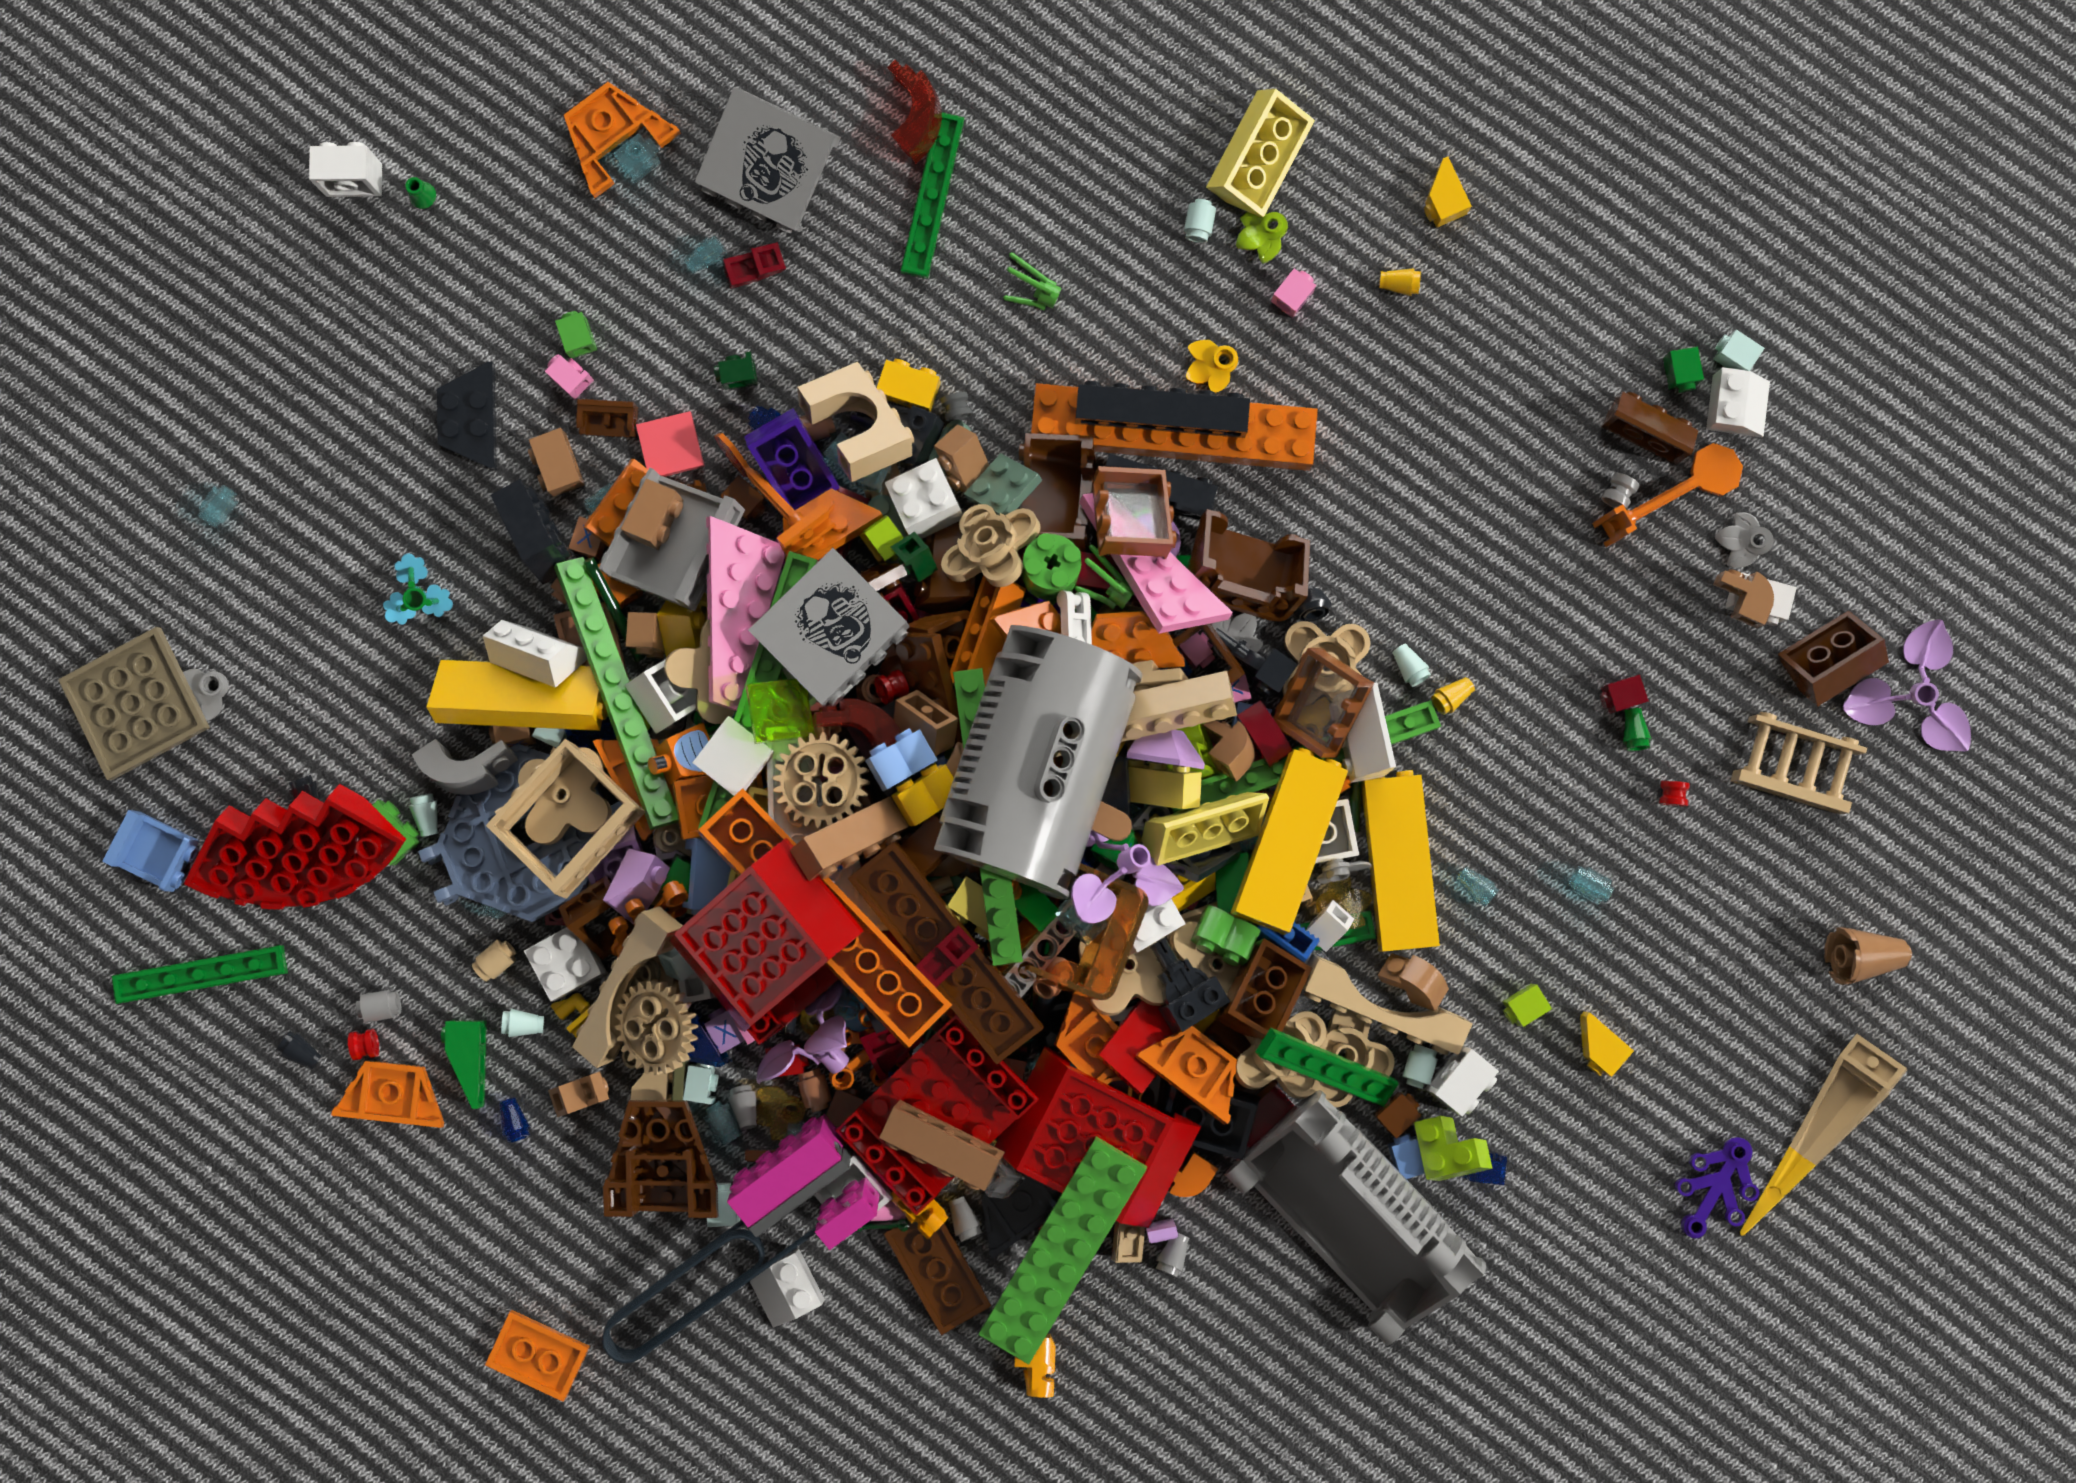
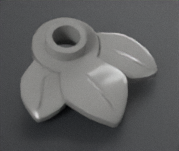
[1715,512,1774,568]
[1212,613,1263,660]
[183,669,229,721]
[1317,859,1372,885]

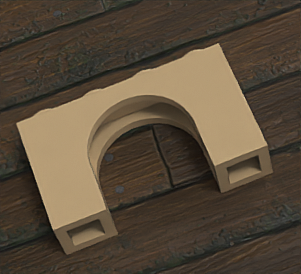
[797,362,914,482]

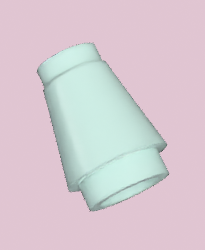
[1392,644,1431,687]
[409,793,438,837]
[501,1009,544,1037]

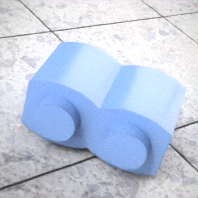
[865,728,937,791]

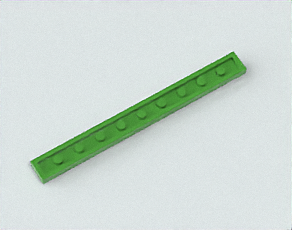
[698,551,818,829]
[554,557,679,830]
[953,668,1023,966]
[1171,700,1441,813]

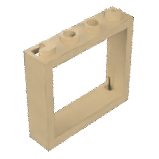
[486,739,645,899]

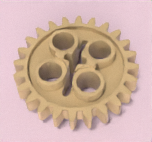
[772,732,870,829]
[615,979,698,1075]

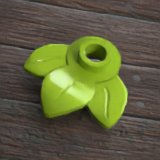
[1236,212,1288,264]

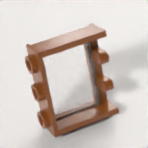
[1092,466,1177,559]
[1273,648,1375,758]

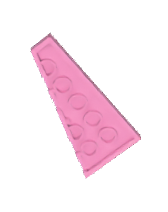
[1079,493,1233,634]
[706,516,785,711]

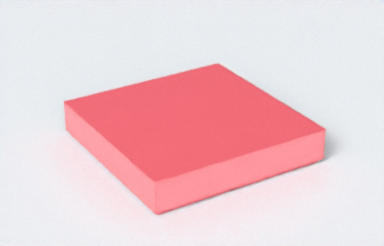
[636,411,705,477]

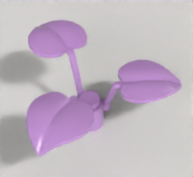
[1843,619,1971,752]
[1071,830,1184,924]
[756,980,849,1084]

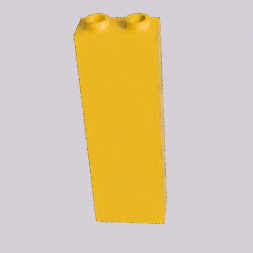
[426,660,607,731]
[1230,748,1348,935]
[1362,770,1440,952]

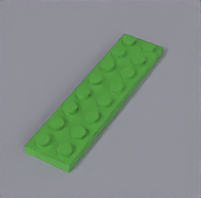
[978,1136,1147,1365]

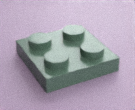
[964,453,1042,516]

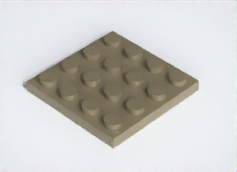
[58,627,210,780]

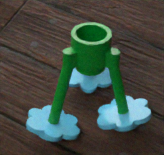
[383,553,453,625]

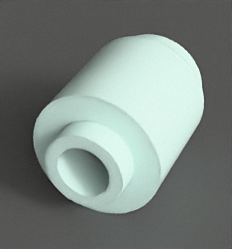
[1184,199,1216,243]
[1402,1044,1438,1089]

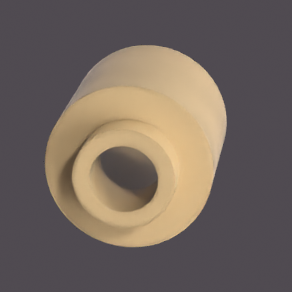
[472,940,516,981]

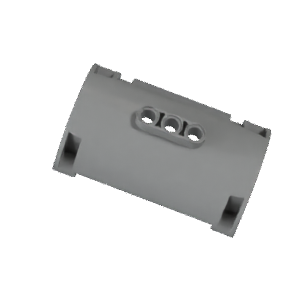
[934,625,1143,900]
[1224,1090,1486,1346]

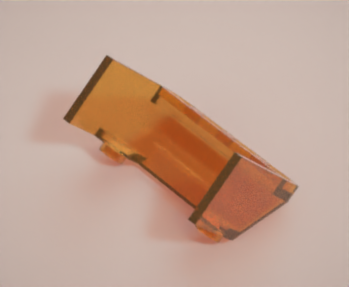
[1019,863,1149,1001]

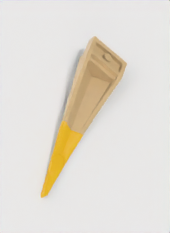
[1740,1034,1907,1236]

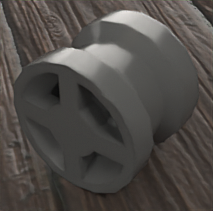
[940,392,973,422]

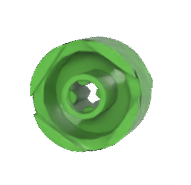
[1021,533,1081,600]

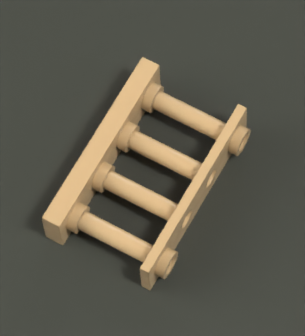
[1731,712,1867,815]

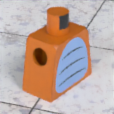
[648,723,710,786]

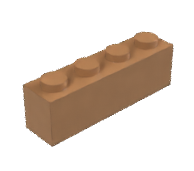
[790,796,909,881]
[880,1100,1004,1191]

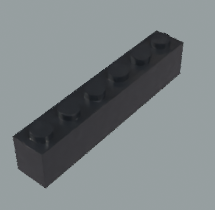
[1075,381,1250,438]

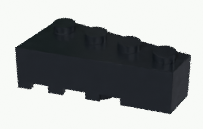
[1106,454,1218,521]

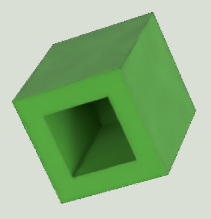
[555,311,597,359]

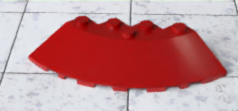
[184,784,406,909]

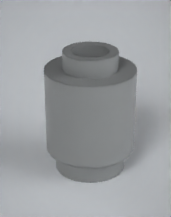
[356,990,401,1023]

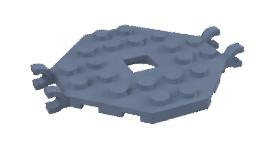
[418,744,622,922]

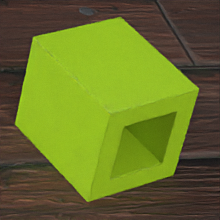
[863,515,904,561]
[1502,984,1552,1027]

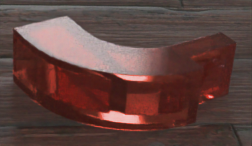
[887,60,942,163]
[811,699,902,749]

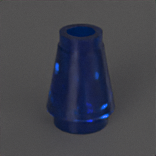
[499,1098,531,1143]

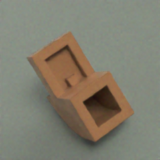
[1713,569,1774,628]
[1203,720,1255,782]
[1378,953,1449,1011]
[548,1072,609,1118]

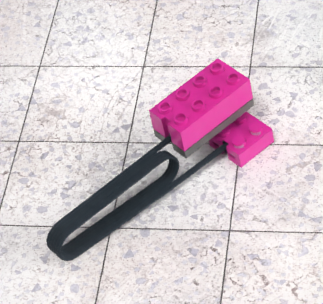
[602,1114,880,1363]

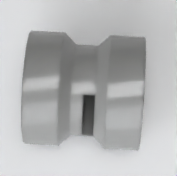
[1601,472,1640,510]

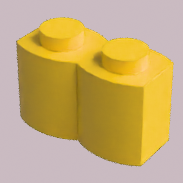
[891,763,954,826]

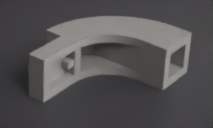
[412,739,518,795]

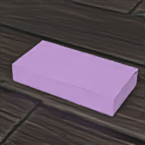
[1145,1218,1178,1243]

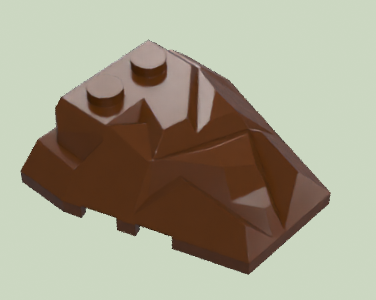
[603,1100,719,1218]

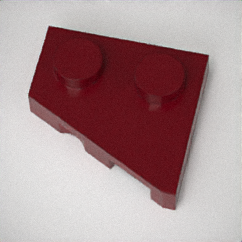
[859,1027,924,1081]

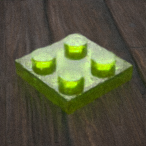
[746,678,815,744]

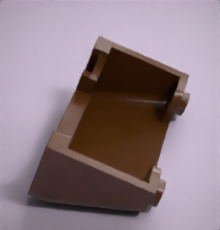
[1019,433,1096,553]
[1188,509,1310,621]

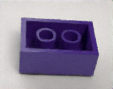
[744,408,840,510]

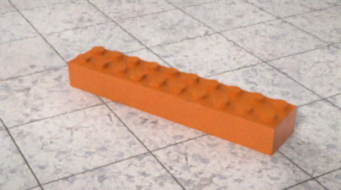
[1031,383,1318,471]
[698,788,952,1048]

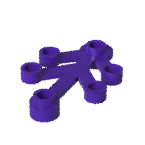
[1675,1137,1759,1239]

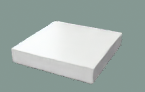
[692,716,775,796]

